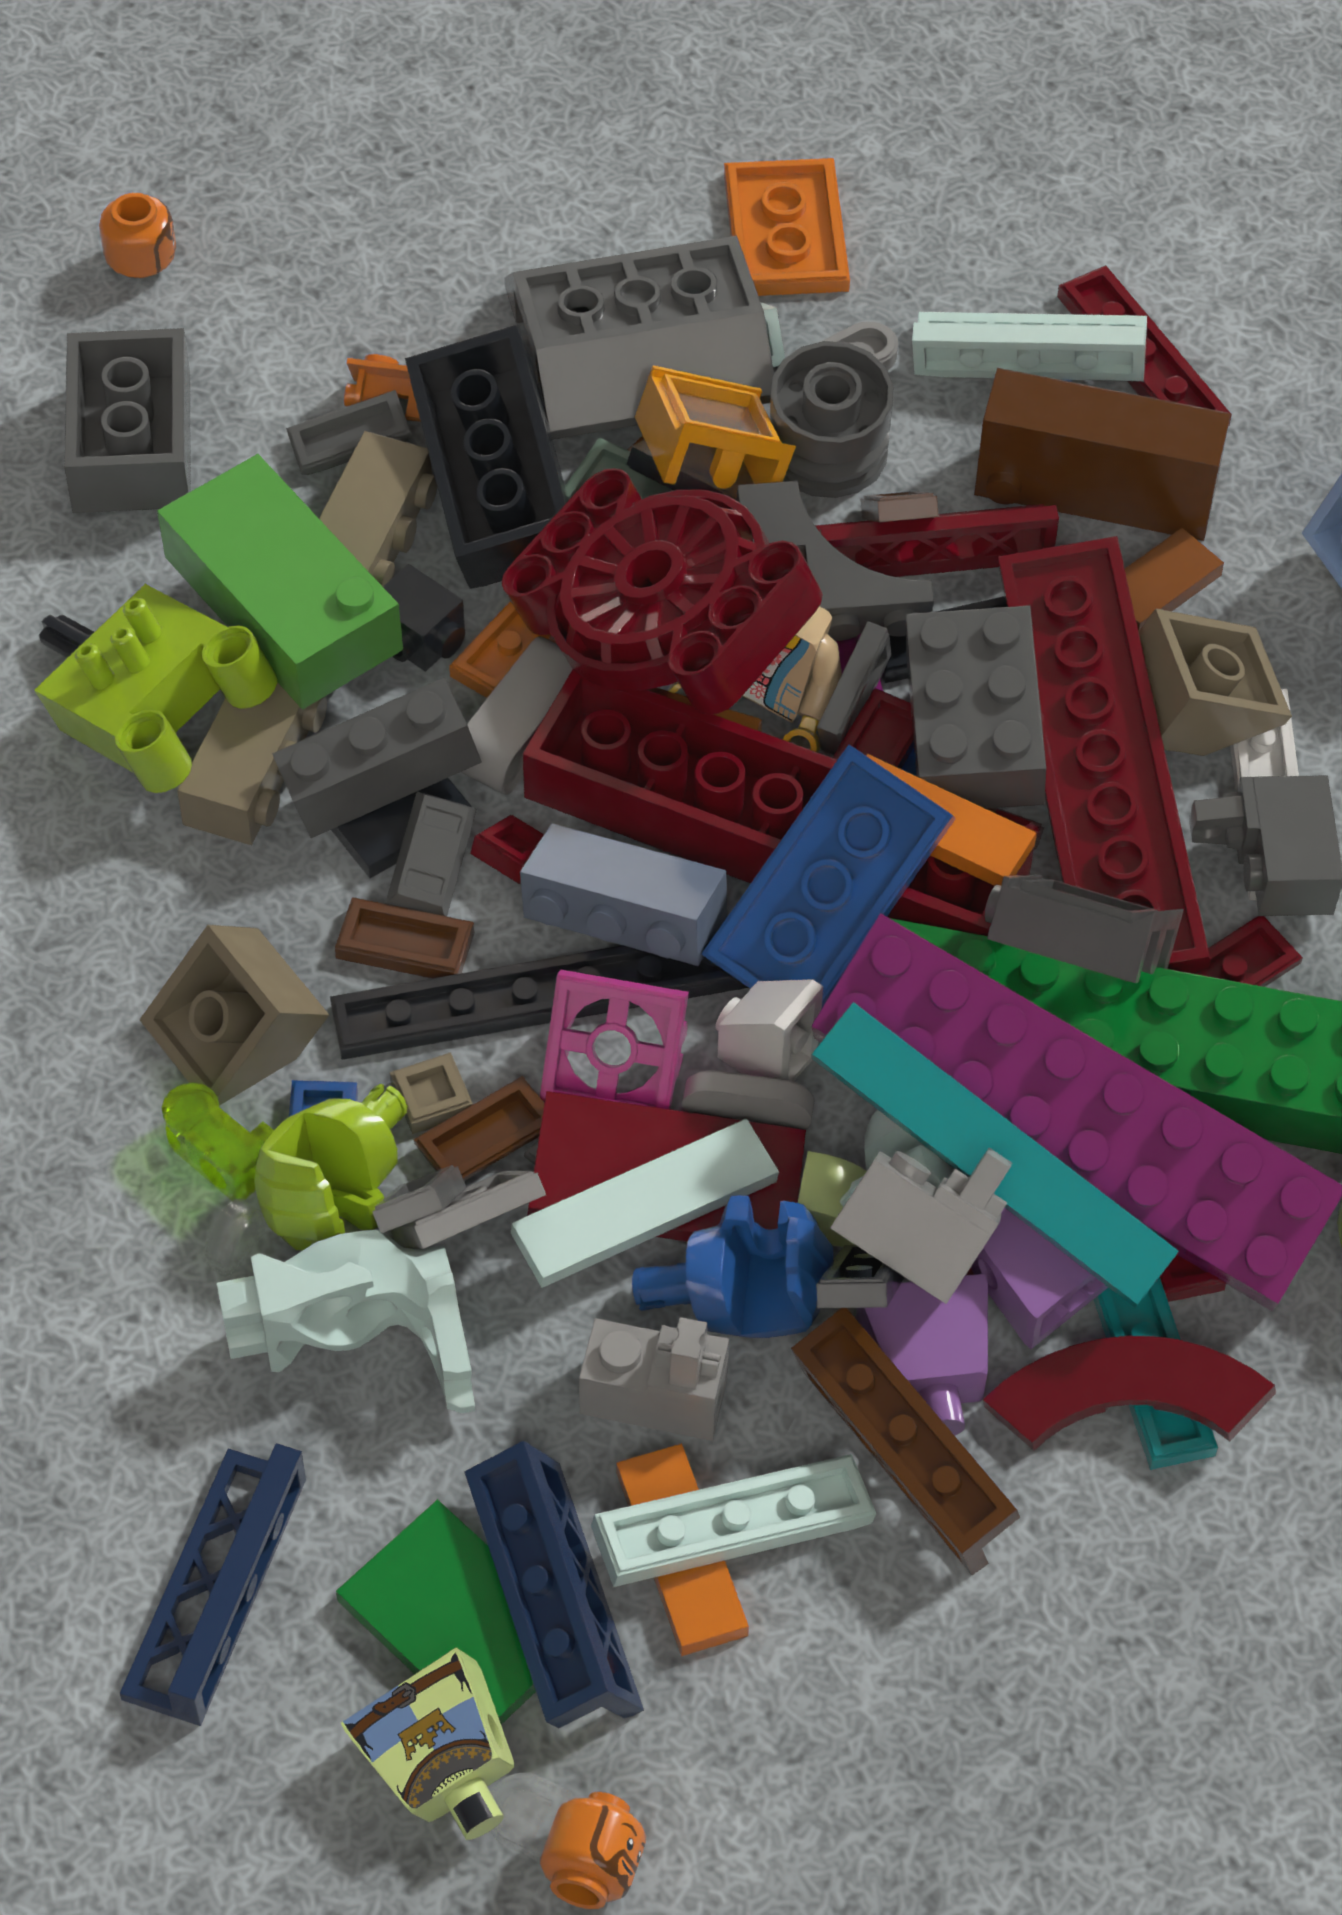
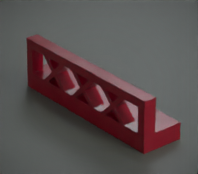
[815,504,1059,577]

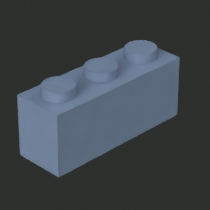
[520,823,728,966]

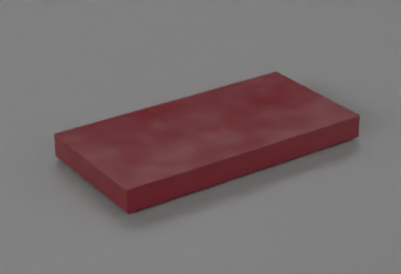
[527,1091,806,1242]

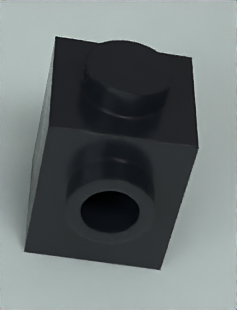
[383,564,465,672]

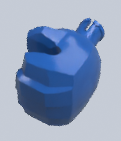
[632,1195,833,1338]

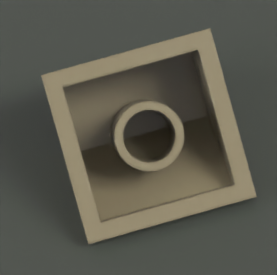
[1139,609,1292,756]
[139,925,329,1108]

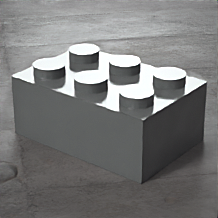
[64,328,191,513]
[906,606,1046,809]

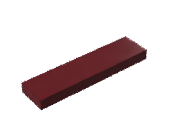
[1057,265,1232,426]

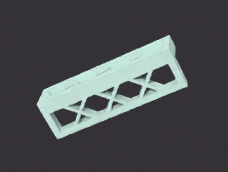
[912,312,1147,381]

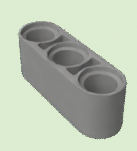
[461,636,572,795]

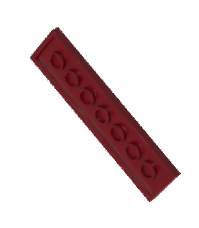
[998,536,1210,972]

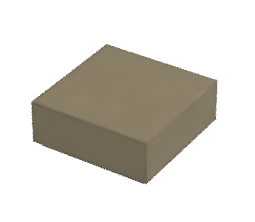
[390,1052,473,1134]

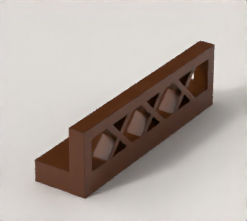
[791,1308,1020,1575]

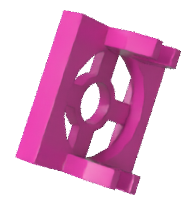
[540,970,689,1110]

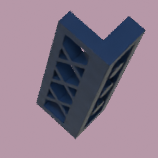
[464,1441,644,1728]
[120,1443,306,1726]

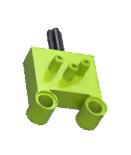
[34,584,277,793]

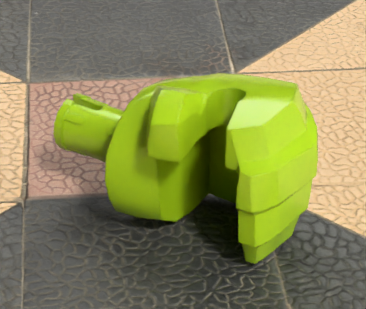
[255,1084,407,1251]

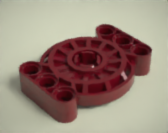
[502,468,823,715]

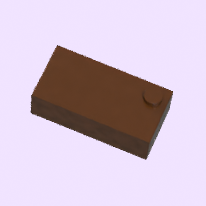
[974,368,1231,541]

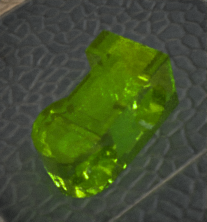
[162,1082,274,1206]

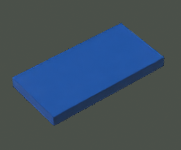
[702,745,956,1009]

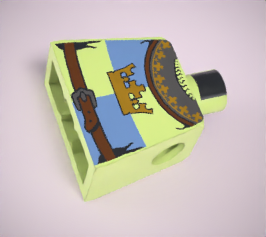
[341,1648,514,1840]

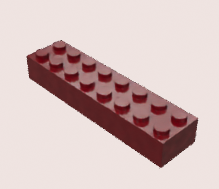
[523,669,1034,936]

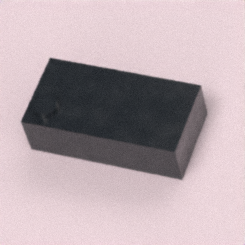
[405,324,569,589]

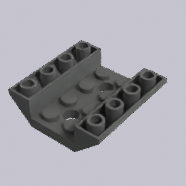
[504,235,774,440]

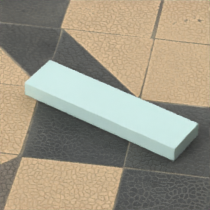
[511,1119,779,1288]
[591,1454,877,1587]

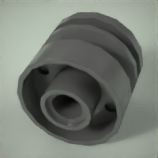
[770,341,894,498]

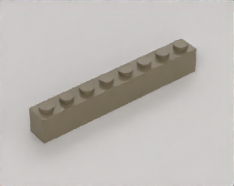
[177,431,438,846]

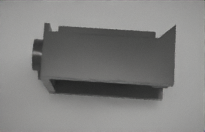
[985,874,1184,983]

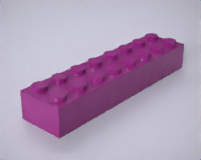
[811,913,1342,1311]

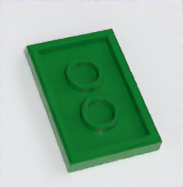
[336,1499,536,1725]

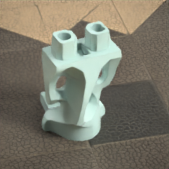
[217,1230,476,1413]

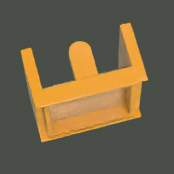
[635,365,796,489]

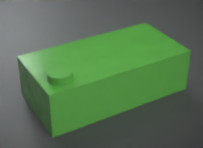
[157,454,403,710]

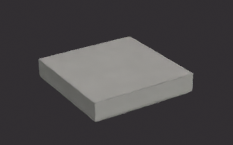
[390,1171,546,1249]

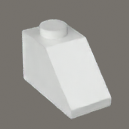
[715,979,823,1082]

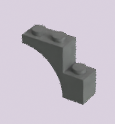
[736,481,934,641]

